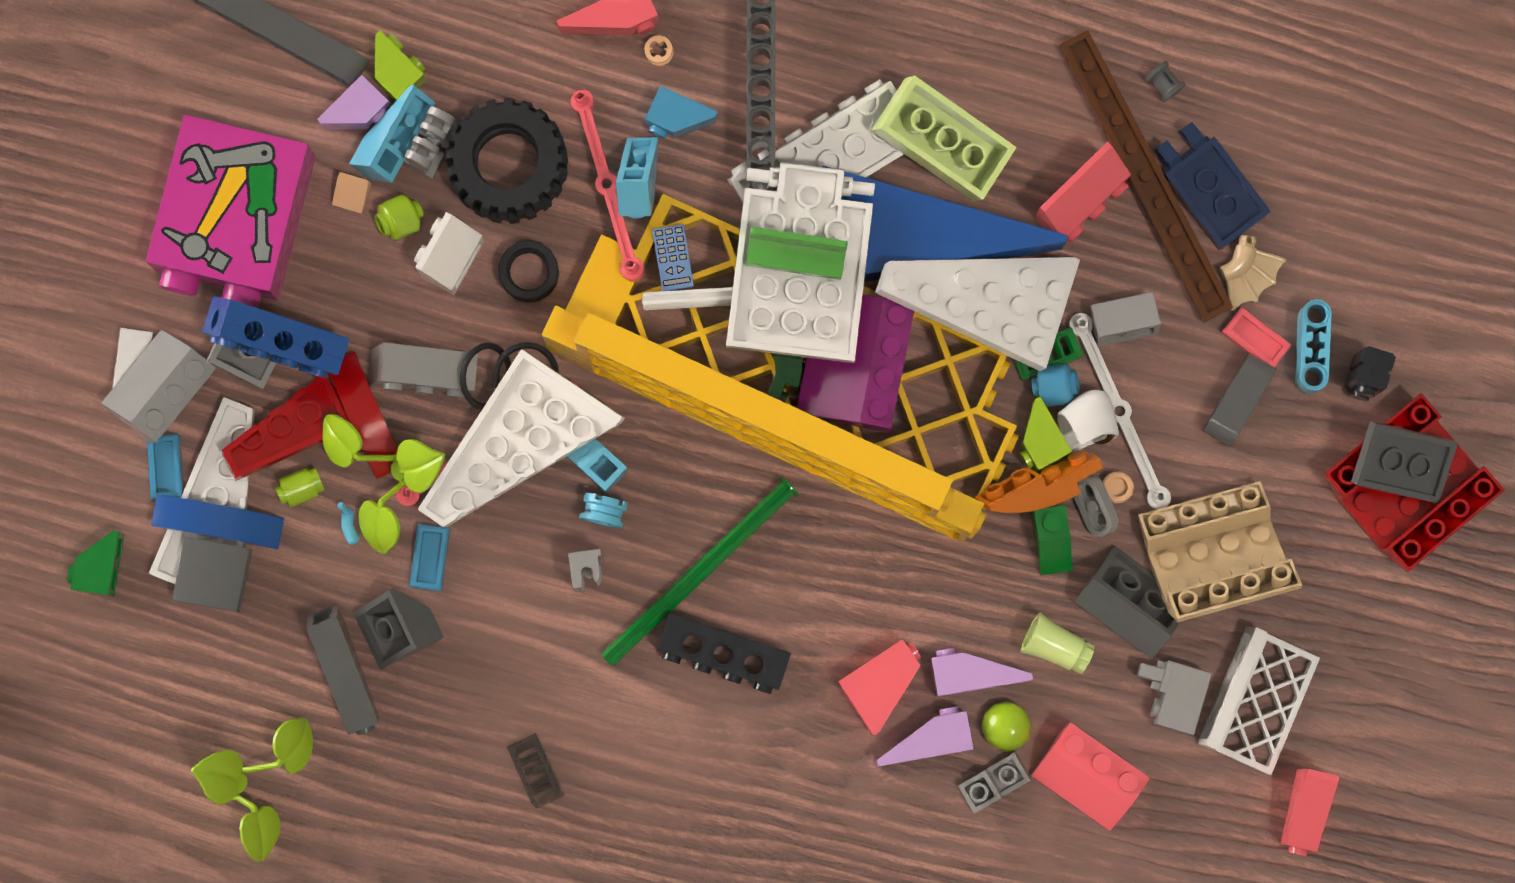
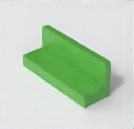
[745,227,848,280]

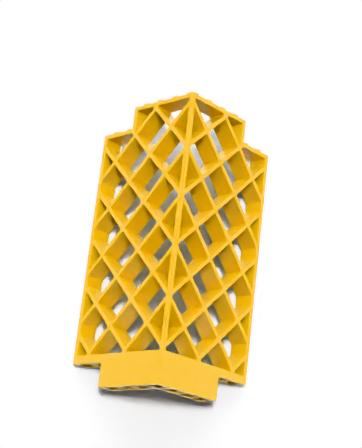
[542,194,1019,543]

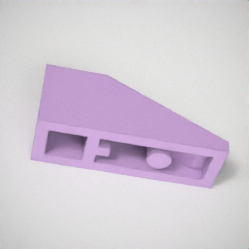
[930,648,1033,697]
[876,706,973,767]

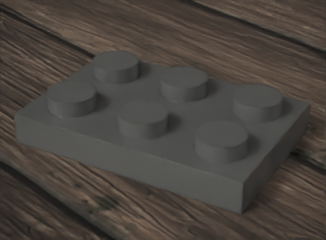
[1351,421,1458,503]

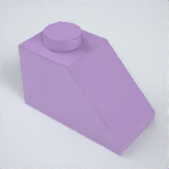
[317,75,391,130]

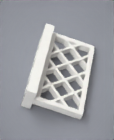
[1197,627,1320,775]

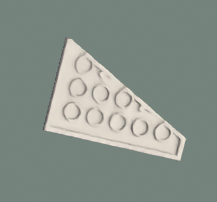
[875,257,1080,371]
[418,349,625,527]

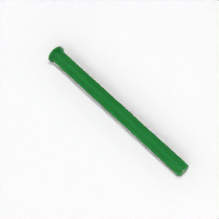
[602,477,799,666]

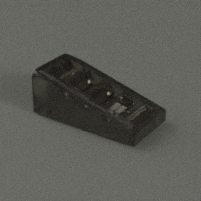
[507,733,565,808]

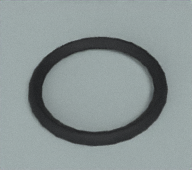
[493,342,559,389]
[460,343,511,409]

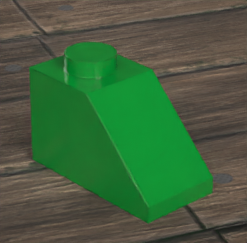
[1030,505,1073,576]
[67,531,125,597]

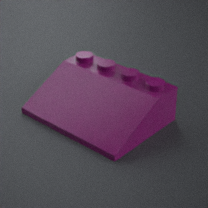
[797,295,914,433]

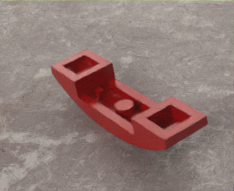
[329,351,398,479]

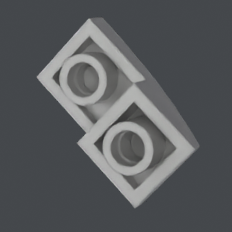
[958,751,1032,814]

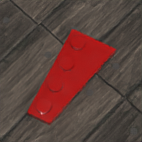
[222,376,350,481]

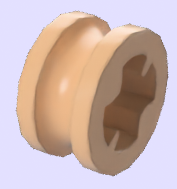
[644,35,674,66]

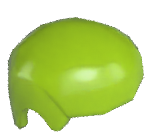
[981,701,1033,752]

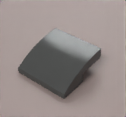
[172,537,252,613]

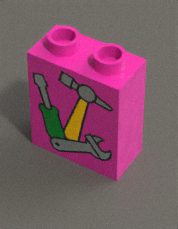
[145,115,316,308]

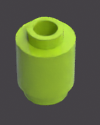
[275,467,325,508]

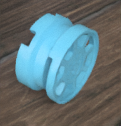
[579,493,629,529]

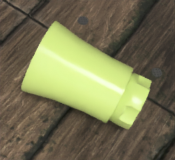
[1020,612,1095,674]

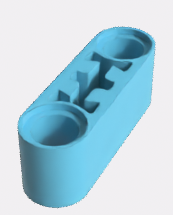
[1295,299,1332,394]

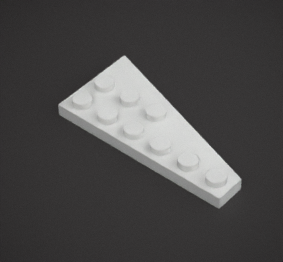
[149,397,255,584]

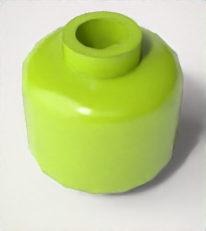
[374,194,424,241]

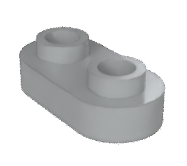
[1074,474,1119,537]

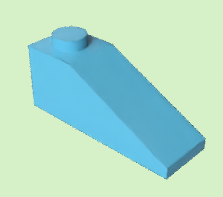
[349,85,436,183]
[616,137,659,219]

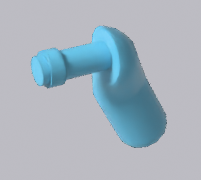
[337,502,359,545]

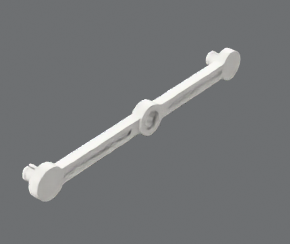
[1069,313,1171,510]

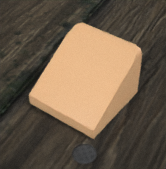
[332,172,371,214]

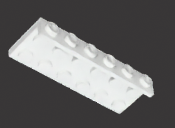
[727,79,904,202]

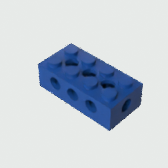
[202,296,350,378]

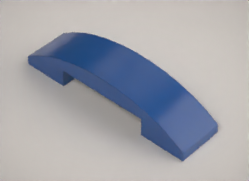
[151,494,284,550]

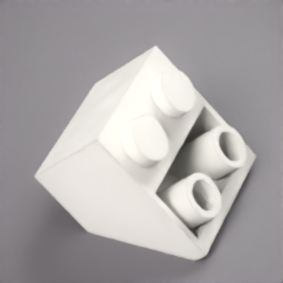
[414,212,485,295]

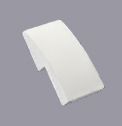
[112,328,153,389]

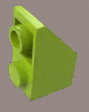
[375,30,427,102]

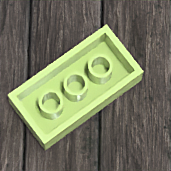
[871,75,1017,201]

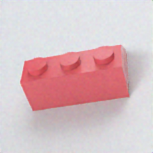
[1034,142,1131,243]
[1031,722,1150,831]

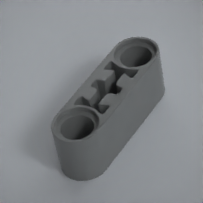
[1203,353,1276,447]

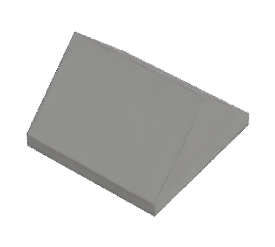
[206,329,276,389]

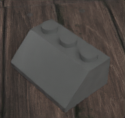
[1074,546,1180,659]

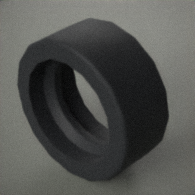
[498,240,559,303]

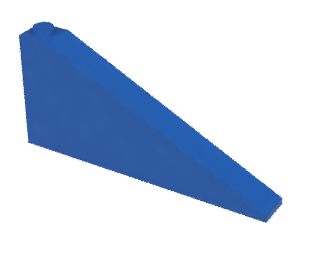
[822,166,1068,282]

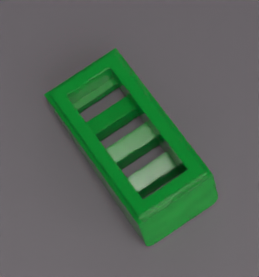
[1013,327,1083,381]

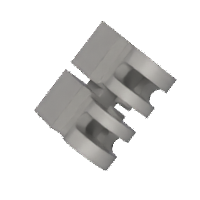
[403,106,458,180]

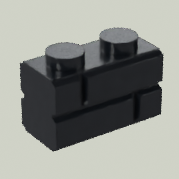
[1344,346,1396,401]

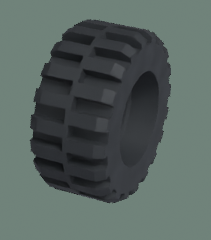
[446,98,568,224]

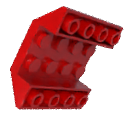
[1324,393,1505,572]

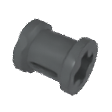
[1144,61,1186,103]

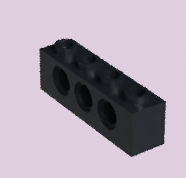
[657,613,791,694]

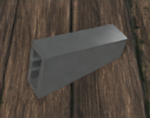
[306,604,379,735]

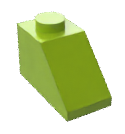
[1019,396,1072,473]

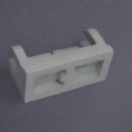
[1090,292,1161,347]
[568,549,604,592]

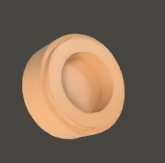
[1102,471,1134,504]

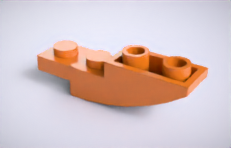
[974,449,1103,513]

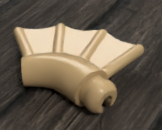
[1219,235,1286,311]

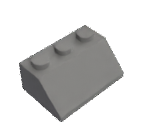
[101,330,216,444]

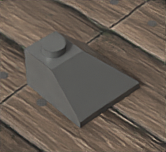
[353,588,444,670]

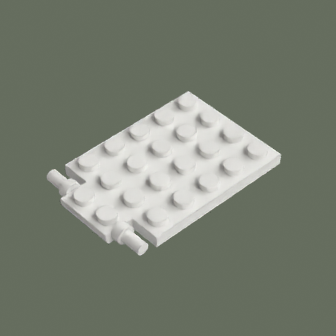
[726,162,875,363]

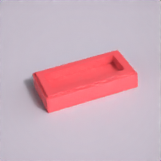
[1221,307,1292,367]

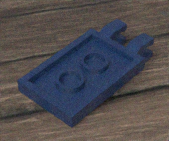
[1153,122,1271,250]

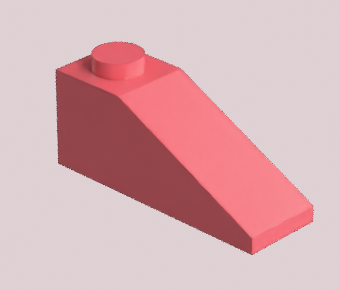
[557,0,659,35]

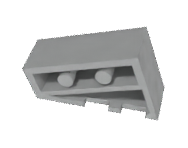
[368,342,478,398]

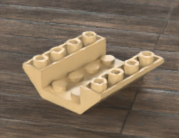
[1138,481,1302,623]

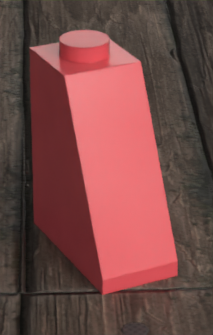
[838,639,921,736]
[1280,769,1340,857]

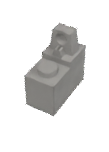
[1136,660,1212,736]

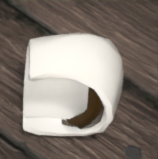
[1057,390,1119,453]

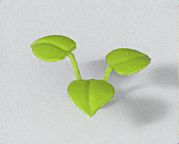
[323,414,445,555]
[191,717,313,863]

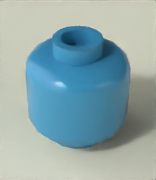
[1032,363,1080,407]

